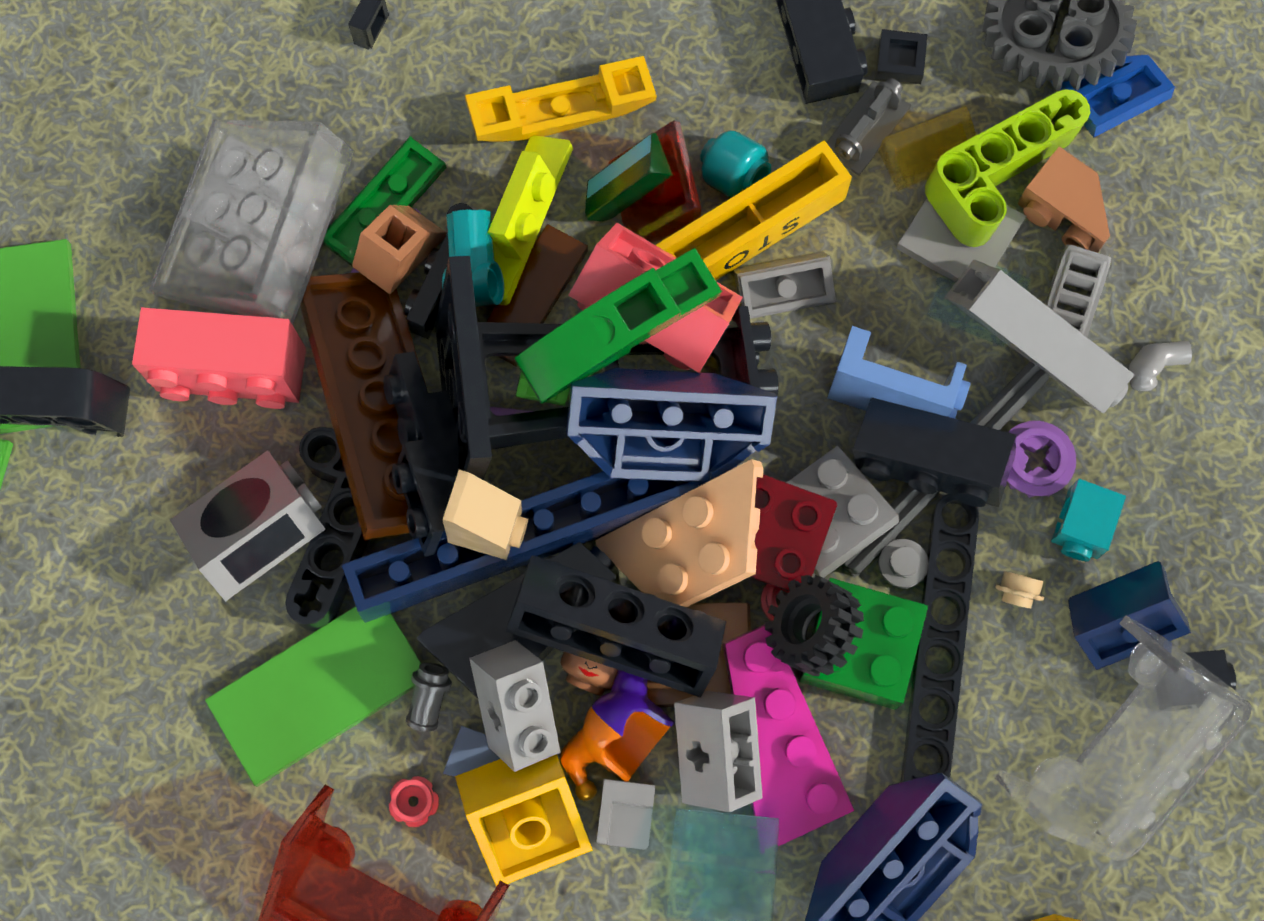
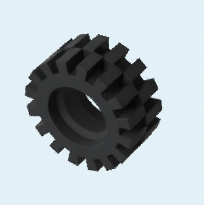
[765,575,864,676]

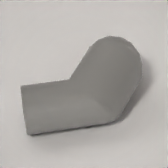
[1128,341,1192,391]

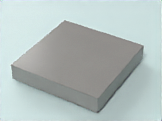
[896,177,1026,283]

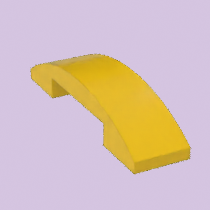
[465,56,657,142]

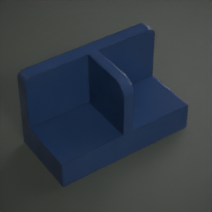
[1068,561,1191,670]

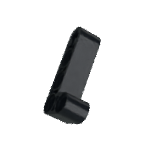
[0,366,130,437]
[285,427,369,632]

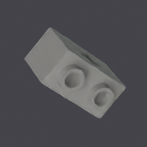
[469,640,561,772]
[674,691,763,813]

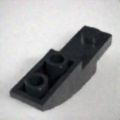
[383,351,459,556]

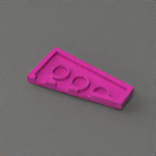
[722,624,854,854]

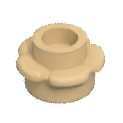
[996,571,1045,609]

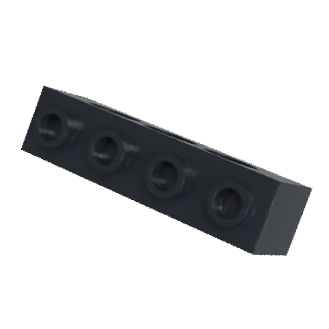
[506,555,726,698]

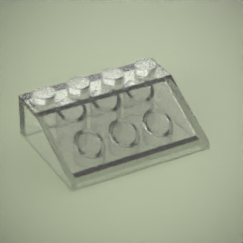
[149,119,355,325]

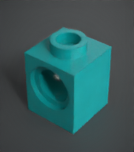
[1051,479,1126,562]

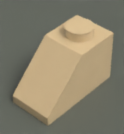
[443,470,528,560]

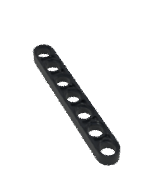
[901,494,979,782]

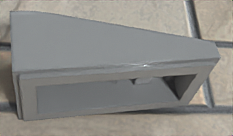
[1045,245,1112,337]

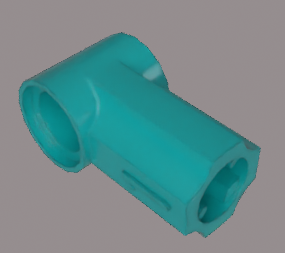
[442,209,504,307]

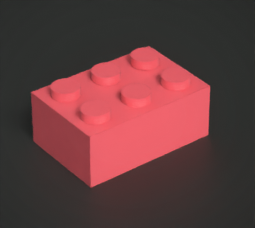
[132,307,306,409]

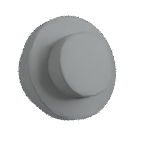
[878,539,928,589]

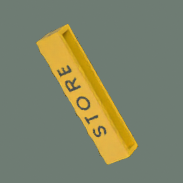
[656,140,852,281]

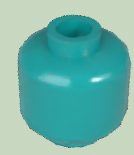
[700,130,771,198]

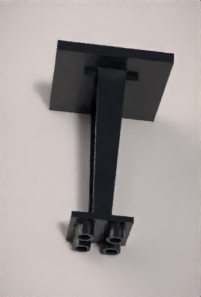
[435,256,779,480]

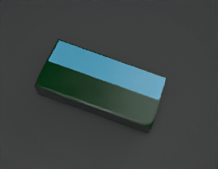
[585,133,673,222]

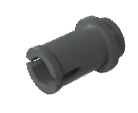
[405,662,452,731]

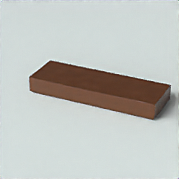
[486,224,588,367]

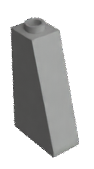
[944,260,1134,414]

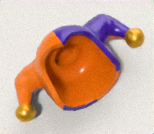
[560,670,675,801]

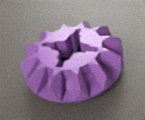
[1007,421,1076,498]

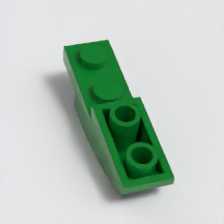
[514,248,722,404]

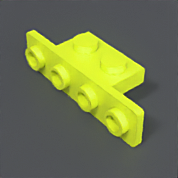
[488,135,573,305]

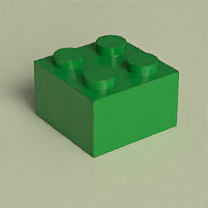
[799,578,928,710]

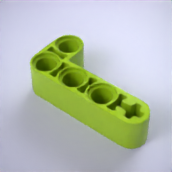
[925,89,1090,247]

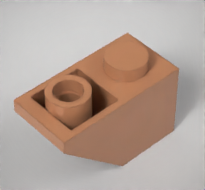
[1018,146,1110,253]
[352,205,447,294]

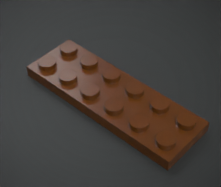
[295,272,427,540]

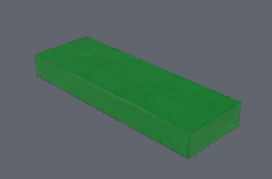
[319,137,447,266]

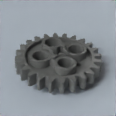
[982,0,1137,91]

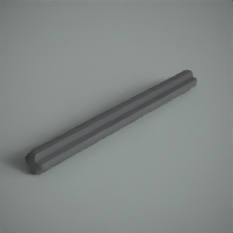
[841,362,1049,576]

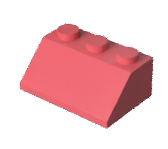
[568,223,743,373]

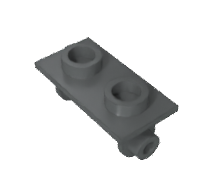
[826,78,911,176]

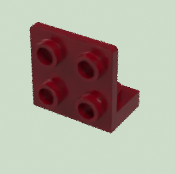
[750,475,837,592]

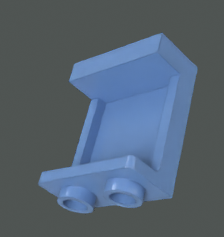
[827,326,970,419]

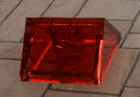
[609,120,701,242]

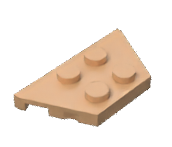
[595,459,763,608]

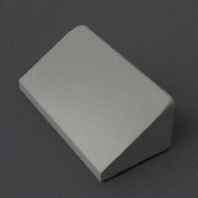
[733,251,836,319]

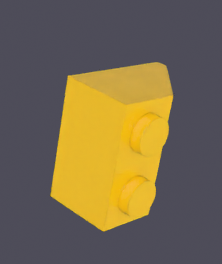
[455,754,593,888]

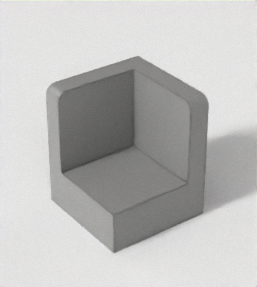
[597,779,656,850]

